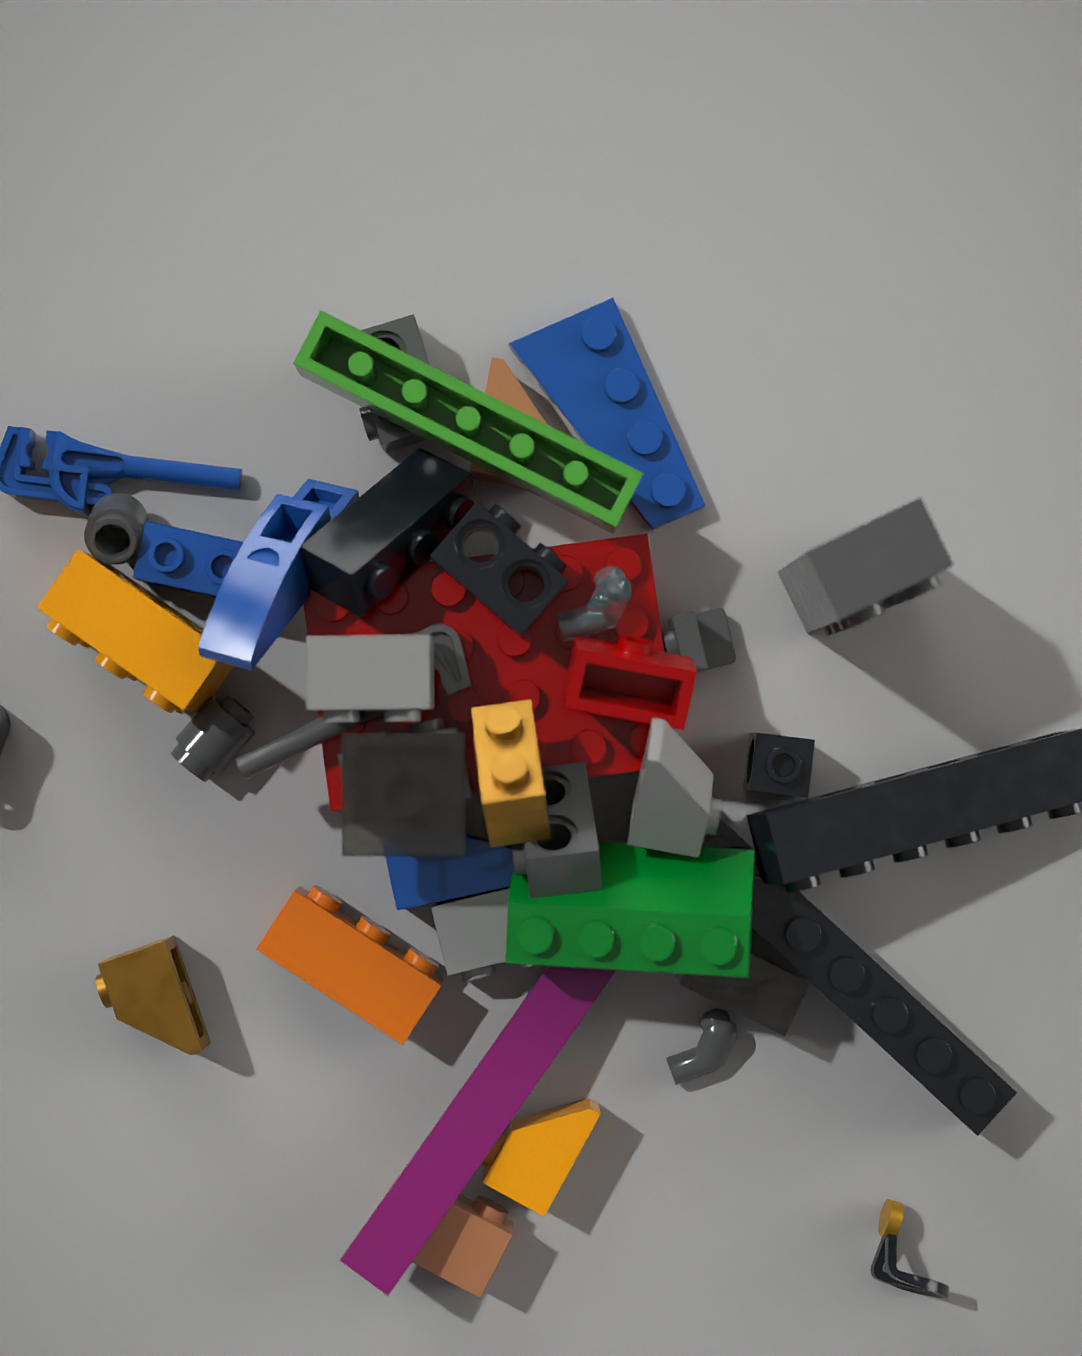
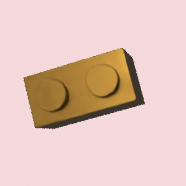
[471,699,551,848]

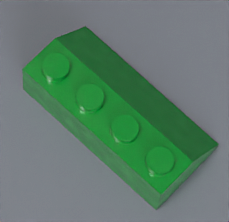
[505,841,755,978]

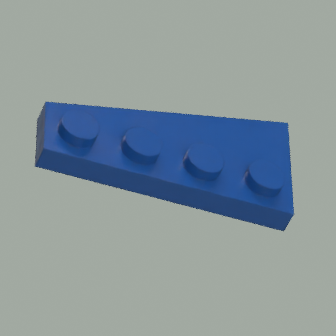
[509,298,705,530]

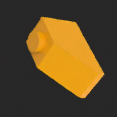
[482,1098,601,1217]

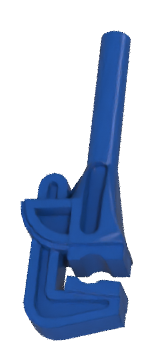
[0,426,242,517]

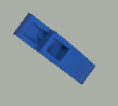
[198,479,359,670]

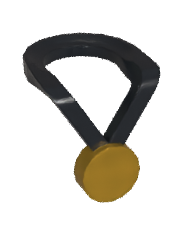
[870,1199,949,1299]

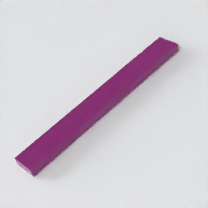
[340,966,617,1296]

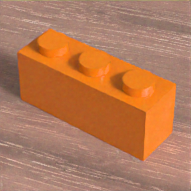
[256,885,444,1045]

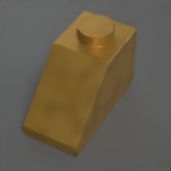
[95,935,211,1055]

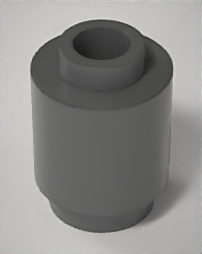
[84,493,148,565]
[171,695,255,782]

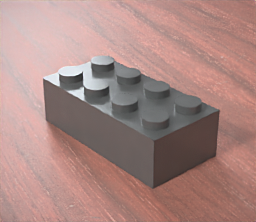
[778,497,954,637]

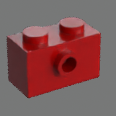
[563,635,697,730]

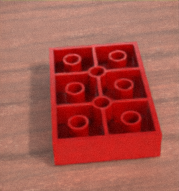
[303,533,675,812]

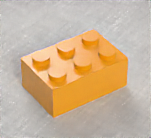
[36,549,234,714]

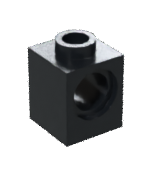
[743,733,815,798]

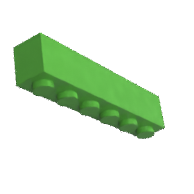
[293,310,643,534]

